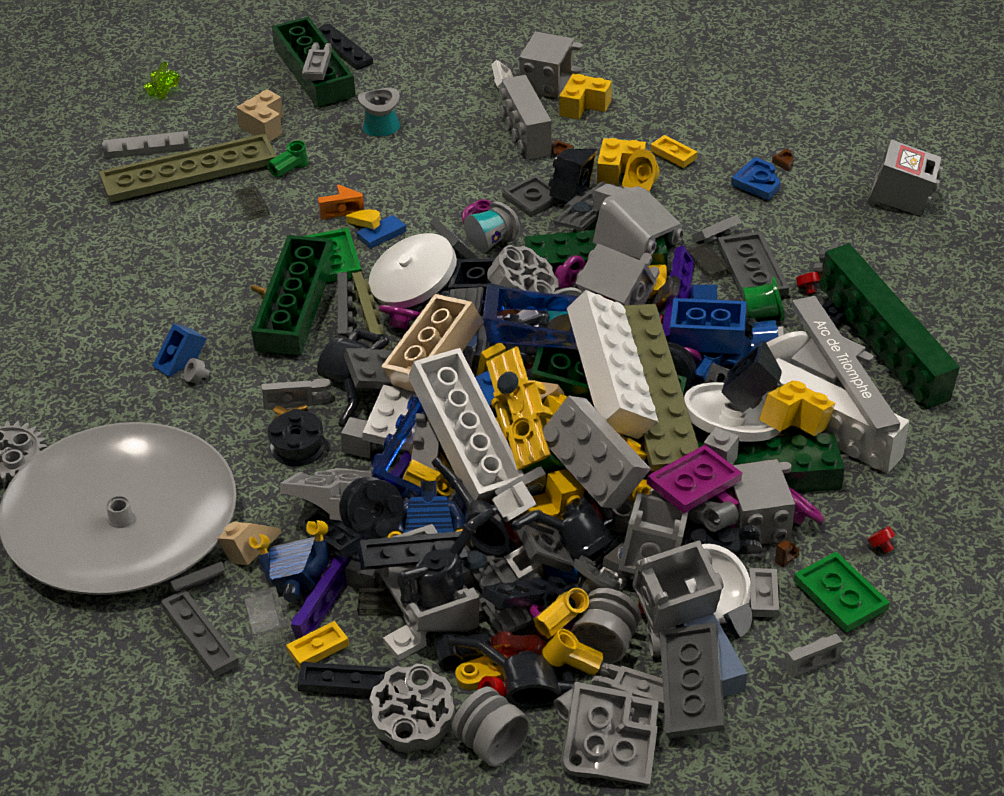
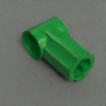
[267,140,308,178]

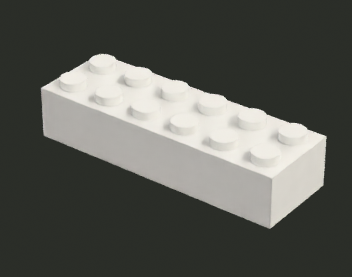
[567,290,658,439]
[408,348,524,503]
[765,358,909,474]

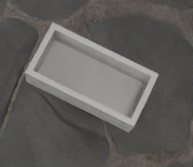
[499,75,551,160]
[543,396,651,509]

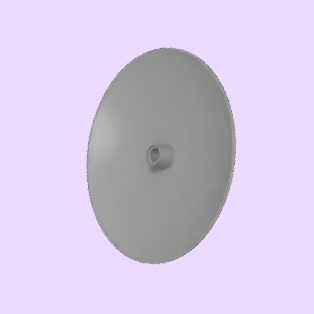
[0,422,237,595]

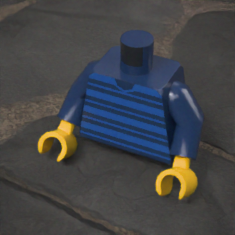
[387,481,471,546]
[249,520,329,602]

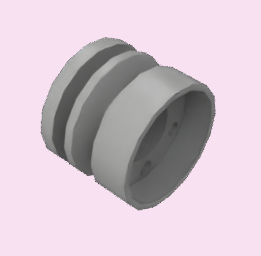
[571,588,641,663]
[452,687,530,767]

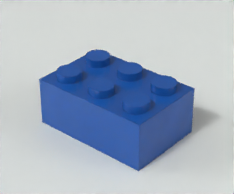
[670,298,746,354]

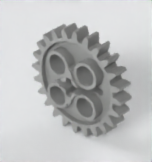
[0,421,48,487]

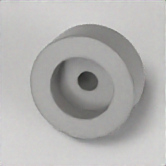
[184,358,209,384]

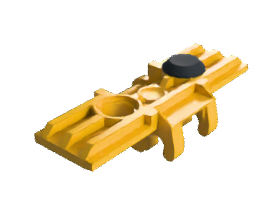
[486,346,553,470]

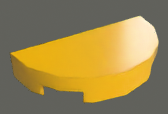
[345,209,381,229]

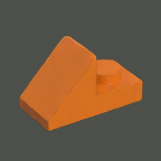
[318,185,364,220]

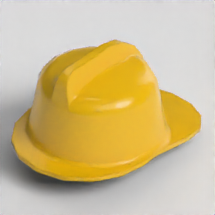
[622,149,659,192]

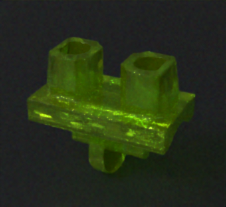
[144,62,180,99]

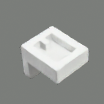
[383,624,427,661]

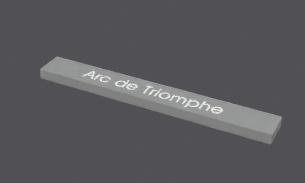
[792,296,900,435]

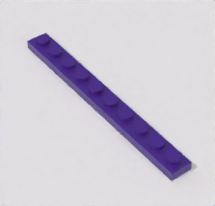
[291,450,412,640]

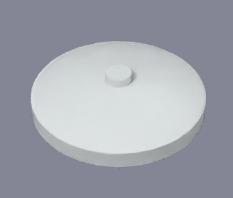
[369,233,456,308]
[684,383,780,442]

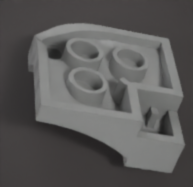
[280,468,383,524]
[561,682,659,786]

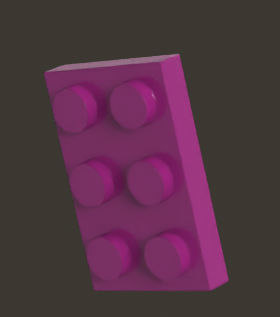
[647,445,743,513]

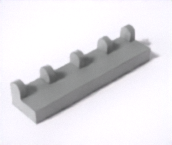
[102,131,190,159]
[406,414,441,502]

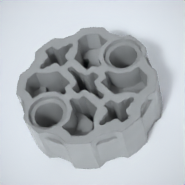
[487,245,558,312]
[370,664,455,753]

